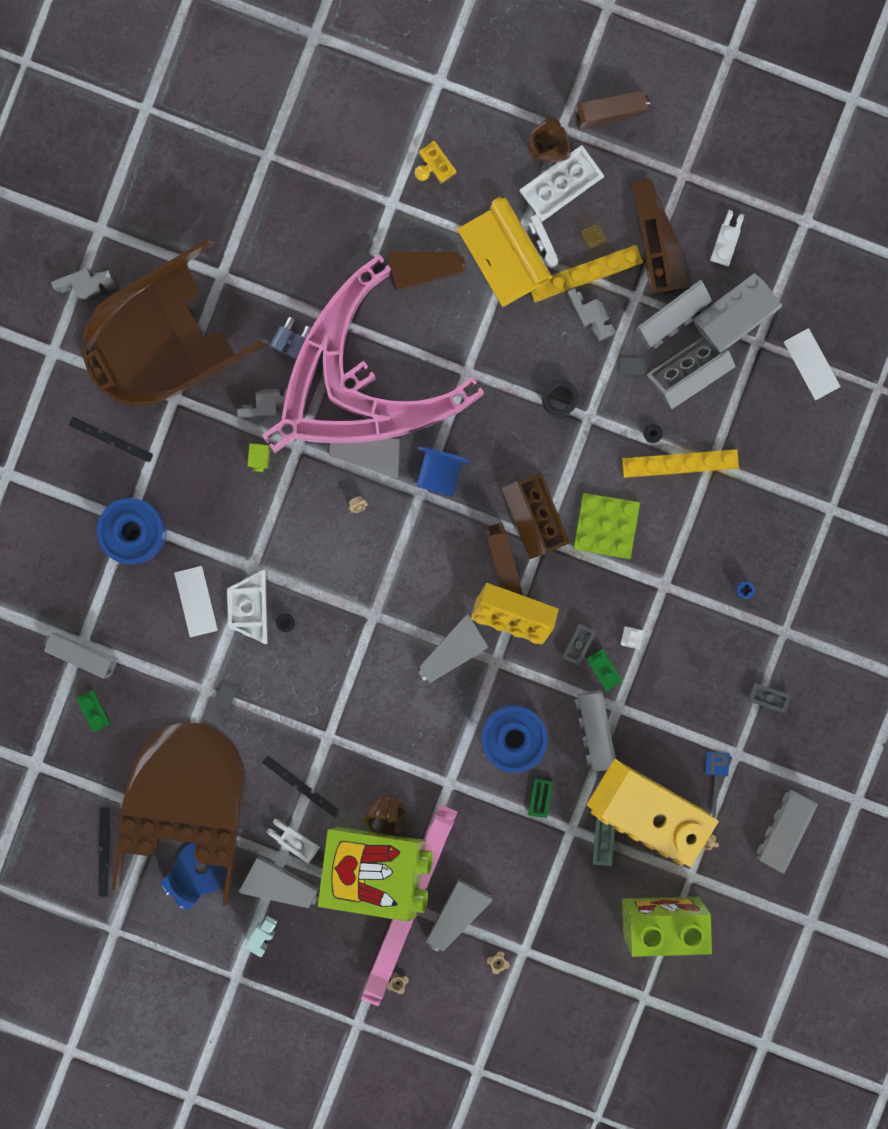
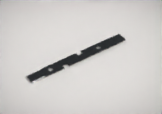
[69,417,153,462]
[263,756,338,816]
[98,807,109,897]

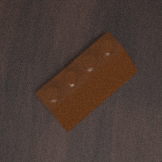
[502,473,569,559]

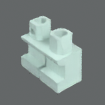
[245,915,277,957]

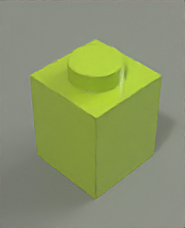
[248,444,271,472]

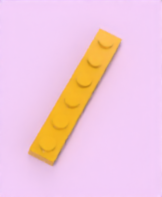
[531,245,643,303]
[622,449,739,478]

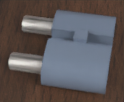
[269,317,311,361]

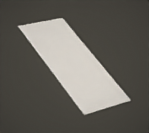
[784,328,841,401]
[174,566,218,637]

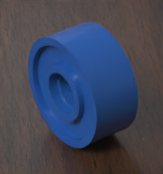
[97,498,167,564]
[481,704,548,773]

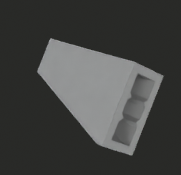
[326,439,400,478]
[419,614,488,684]
[43,633,118,679]
[239,855,319,908]
[426,878,492,951]

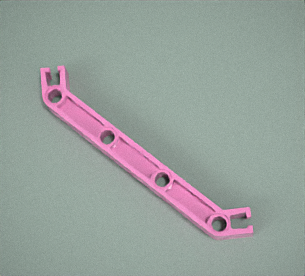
[361,805,458,1006]

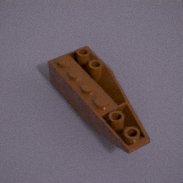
[631,179,689,296]

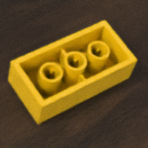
[471,583,559,645]

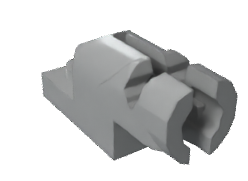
[51,268,117,299]
[567,288,616,341]
[237,388,288,418]

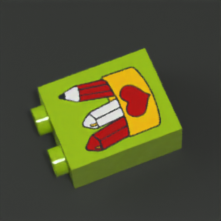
[318,827,433,921]
[622,896,712,957]

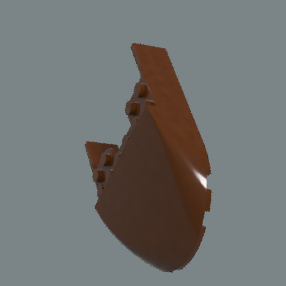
[83,239,270,406]
[112,722,246,905]

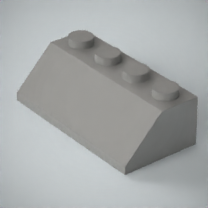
[693,273,783,353]
[635,280,712,349]
[646,337,736,409]
[575,690,616,771]
[756,789,818,874]

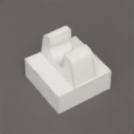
[620,626,644,649]

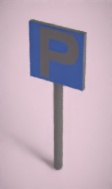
[705,751,730,817]

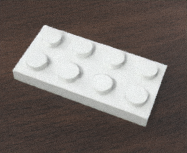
[519,145,604,222]

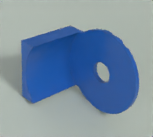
[416,447,471,497]
[160,843,227,911]

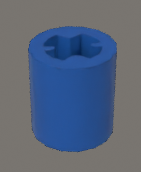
[735,581,755,599]

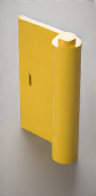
[457,197,553,308]

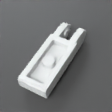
[710,210,744,267]
[528,214,558,268]
[266,818,320,864]

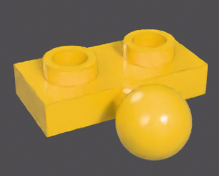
[414,141,457,184]

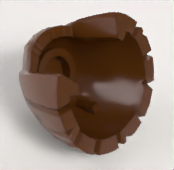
[527,117,571,163]
[363,795,405,836]

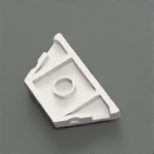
[227,570,268,644]

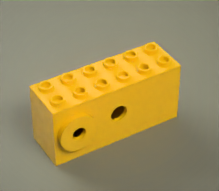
[587,758,719,867]

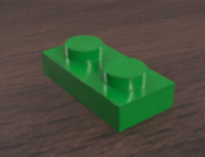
[586,649,623,691]
[76,690,111,733]

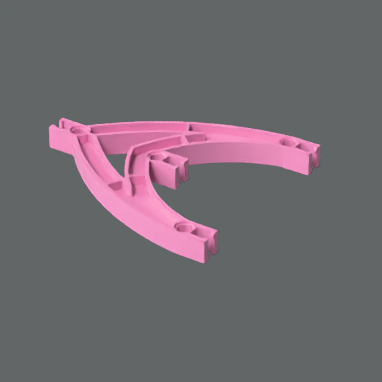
[262,254,484,453]

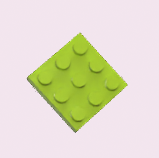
[573,493,640,559]

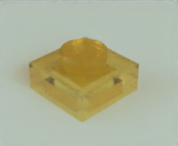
[580,224,606,250]

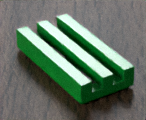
[528,777,553,818]

